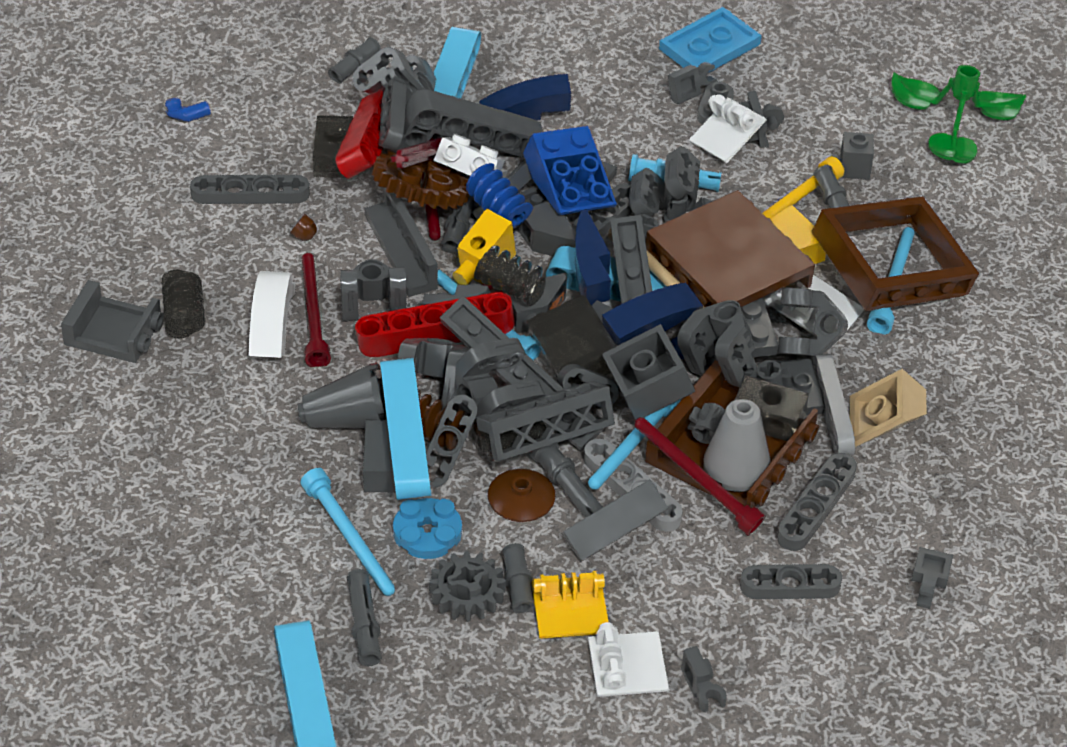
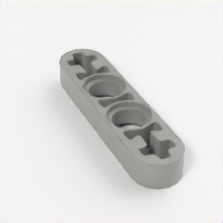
[812,354,855,456]
[584,439,683,532]

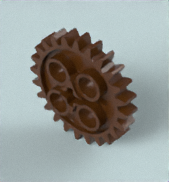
[372,151,469,210]

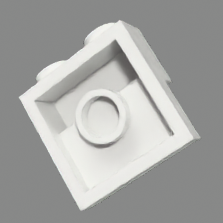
[434,134,508,178]

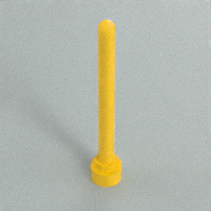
[762,156,844,219]

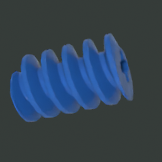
[466,163,533,228]

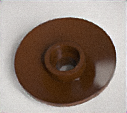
[488,469,555,522]

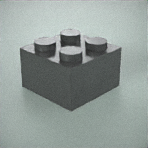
[602,324,696,420]

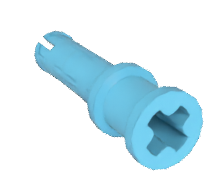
[628,154,722,192]

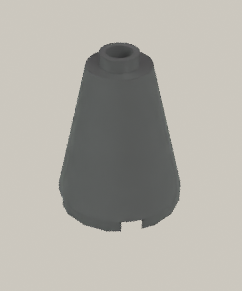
[298,362,386,429]

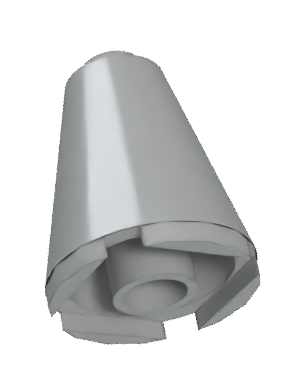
[703,399,771,492]

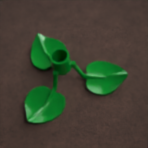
[891,65,1026,163]

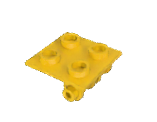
[531,570,609,639]

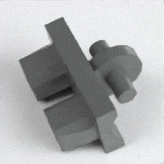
[739,90,784,148]

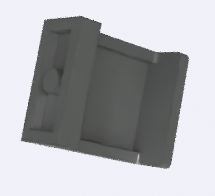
[61,280,164,363]

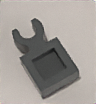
[668,62,717,104]

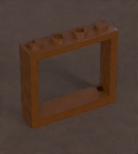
[812,196,979,311]

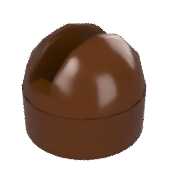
[290,214,317,241]

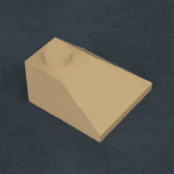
[850,369,927,447]

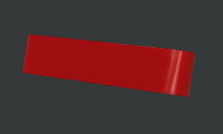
[335,87,385,179]
[355,292,515,357]

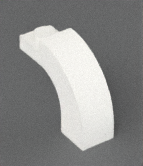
[249,271,295,358]

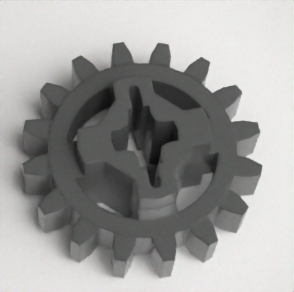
[429,551,506,622]

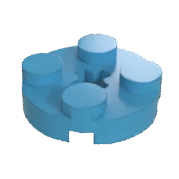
[393,498,462,559]

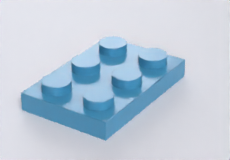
[659,7,762,73]

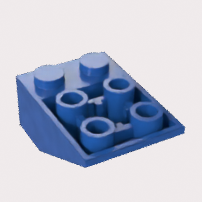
[523,126,617,215]

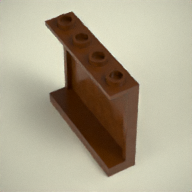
[646,190,815,307]
[645,360,819,508]

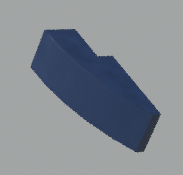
[479,74,571,120]
[575,209,611,307]
[602,282,703,346]

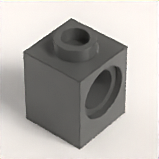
[840,132,874,180]

